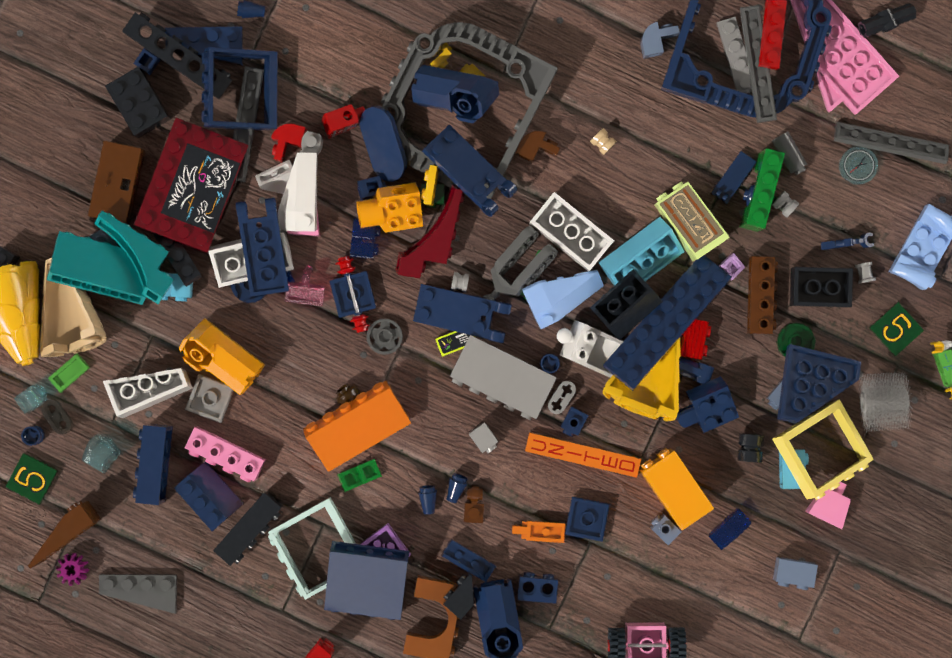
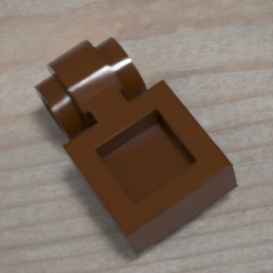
[464,486,484,523]

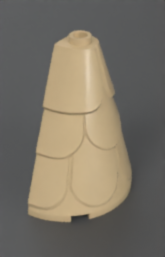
[40,258,107,357]

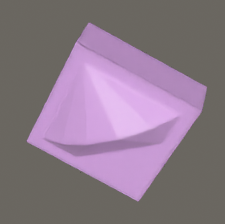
[719,253,745,280]

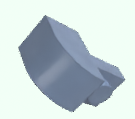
[641,22,680,59]

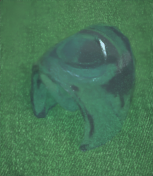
[82,433,121,474]

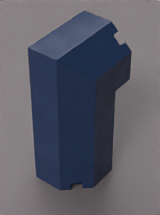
[411,65,499,123]
[473,579,523,658]

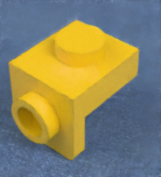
[430,43,452,69]

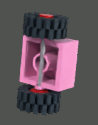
[608,622,687,658]

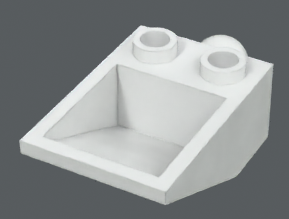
[557,320,623,378]

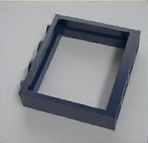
[202,47,277,130]

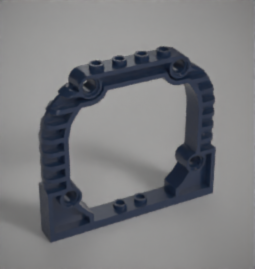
[661,0,832,118]

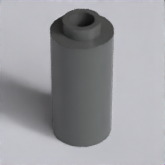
[772,131,807,175]

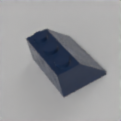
[174,462,244,531]

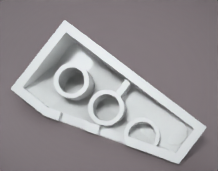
[278,153,317,232]

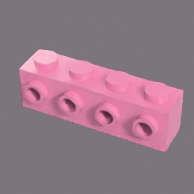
[185,426,266,483]

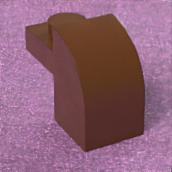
[515,131,560,162]

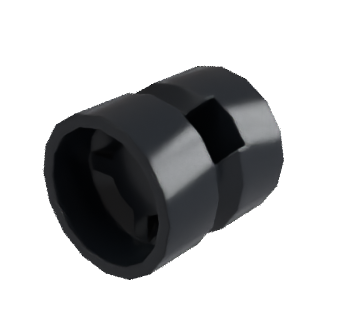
[737,433,764,463]

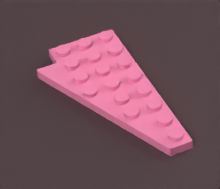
[790,0,899,115]

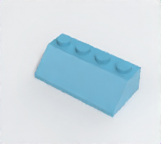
[599,217,684,286]

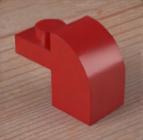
[271,124,307,162]

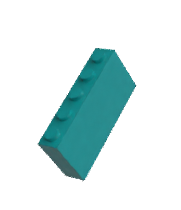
[47,231,146,305]

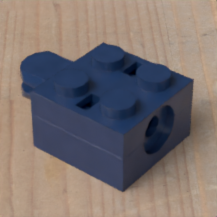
[676,376,739,433]

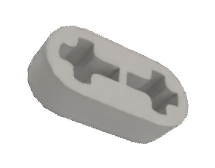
[548,381,576,414]

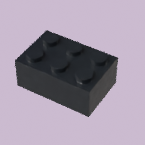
[105,67,171,138]
[790,267,853,308]
[590,269,663,340]

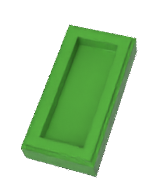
[48,353,90,393]

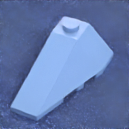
[522,270,604,329]

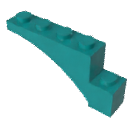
[95,211,174,304]

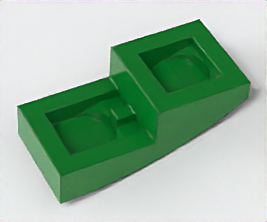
[337,459,382,492]

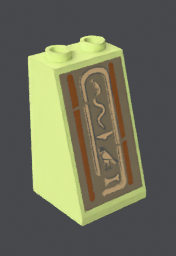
[654,181,730,261]

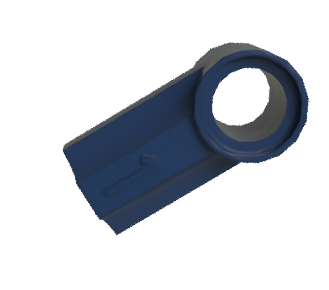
[679,357,714,384]

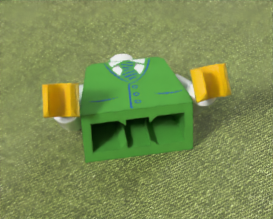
[930,340,952,399]

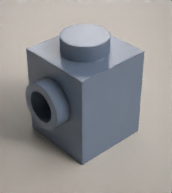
[650,514,681,545]

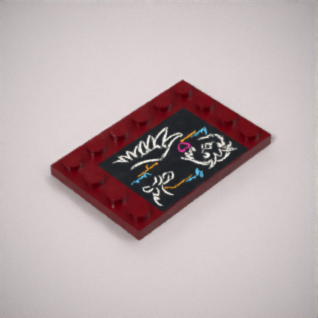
[134,118,248,253]

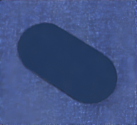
[360,106,407,182]

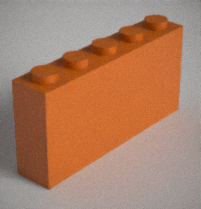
[303,381,411,472]

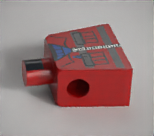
[321,104,365,139]

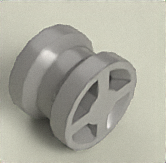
[451,272,469,293]

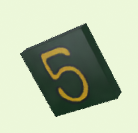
[869,302,924,356]
[5,453,58,505]

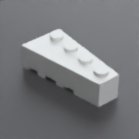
[103,368,193,418]

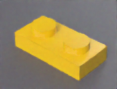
[421,165,439,206]

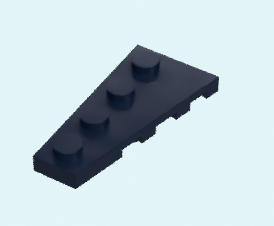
[165,26,243,66]

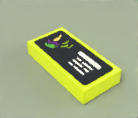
[435,331,476,356]

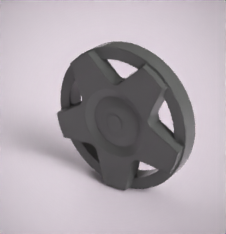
[367,319,403,355]

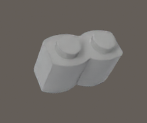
[299,131,323,165]

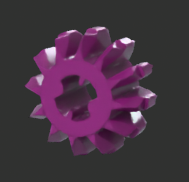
[56,553,90,586]

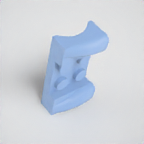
[888,204,952,290]

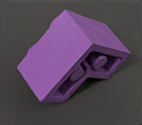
[360,523,411,557]

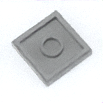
[185,374,234,423]

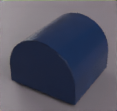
[133,48,161,75]

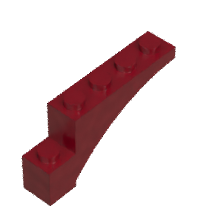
[395,184,464,279]

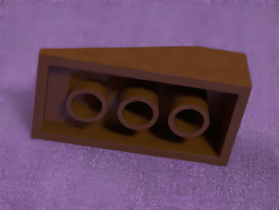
[28,501,102,569]

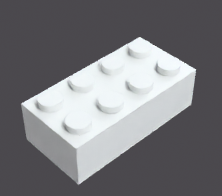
[529,192,614,271]

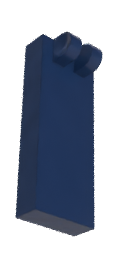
[710,151,756,204]
[442,539,496,582]

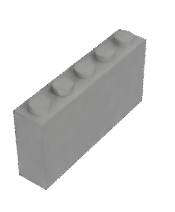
[450,335,556,420]

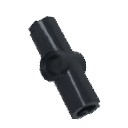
[858,3,917,38]

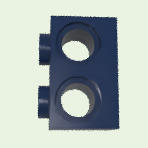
[517,572,558,603]

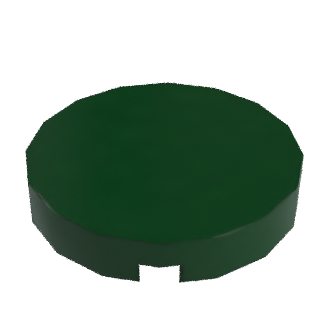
[776,323,816,358]

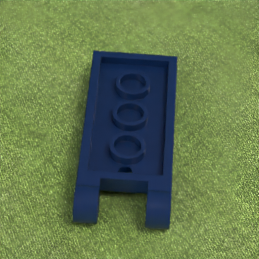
[422,124,517,217]
[236,197,289,296]
[413,284,512,343]

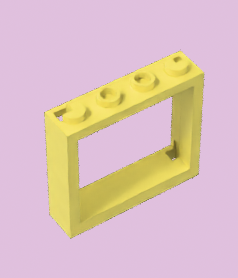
[772,399,874,500]

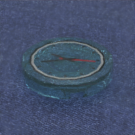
[839,147,878,185]

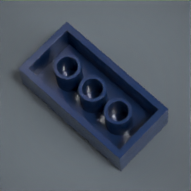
[133,424,173,505]

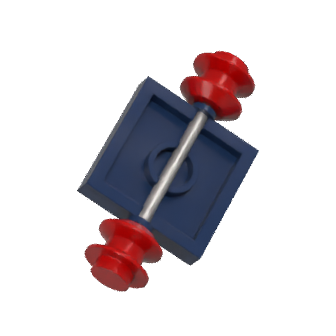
[330,256,376,333]

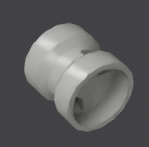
[772,191,799,218]

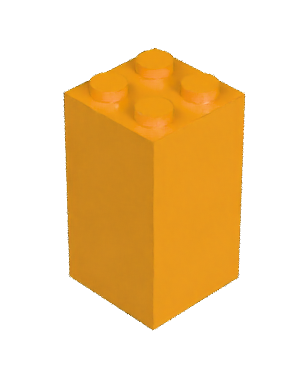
[639,448,714,530]

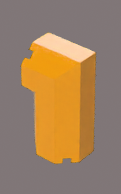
[179,318,265,395]

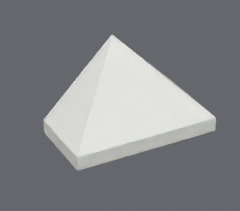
[255,160,293,194]

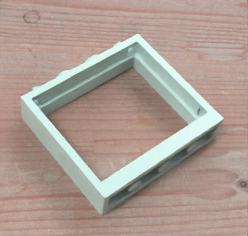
[268,497,356,600]

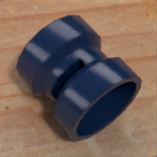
[540,354,560,373]
[21,426,45,446]

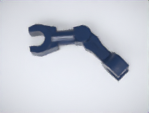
[821,232,874,250]

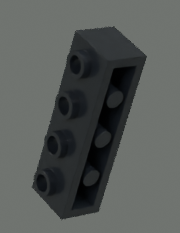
[213,491,283,566]

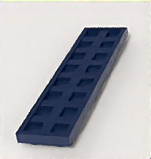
[603,255,732,391]

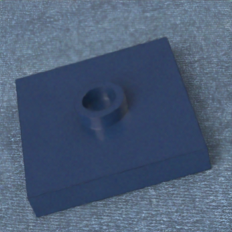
[565,496,610,542]

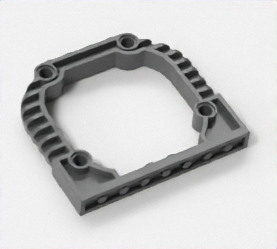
[381,22,559,199]

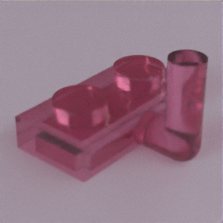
[285,265,325,306]

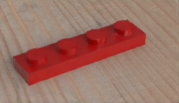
[758,0,787,70]

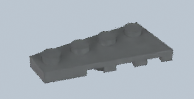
[99,574,177,614]

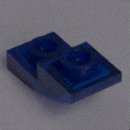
[709,509,751,550]

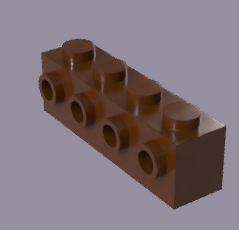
[747,256,778,334]

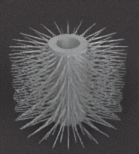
[858,373,913,432]

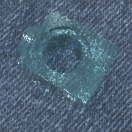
[14,385,48,414]

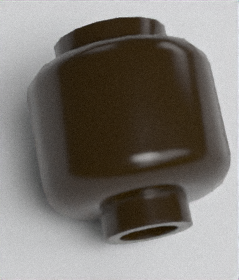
[336,383,362,405]

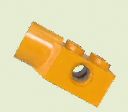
[356,182,423,233]

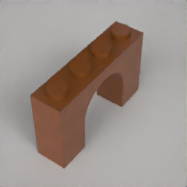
[403,575,460,658]

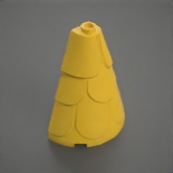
[0,261,40,366]
[603,338,681,421]

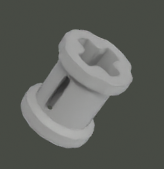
[855,262,876,284]

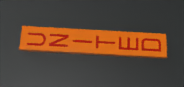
[525,432,641,478]

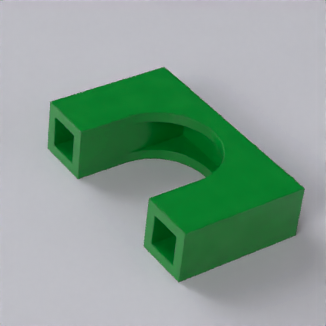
[739,148,785,232]

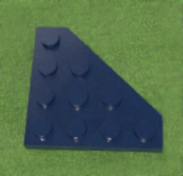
[777,344,861,424]

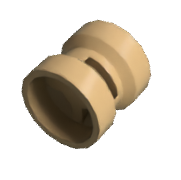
[590,128,617,155]

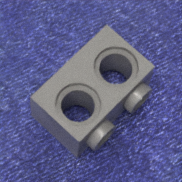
[469,422,498,453]

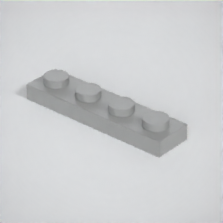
[716,17,752,94]

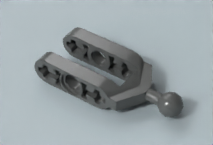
[482,226,558,301]

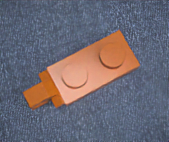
[512,521,566,543]

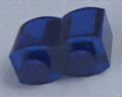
[350,218,381,260]

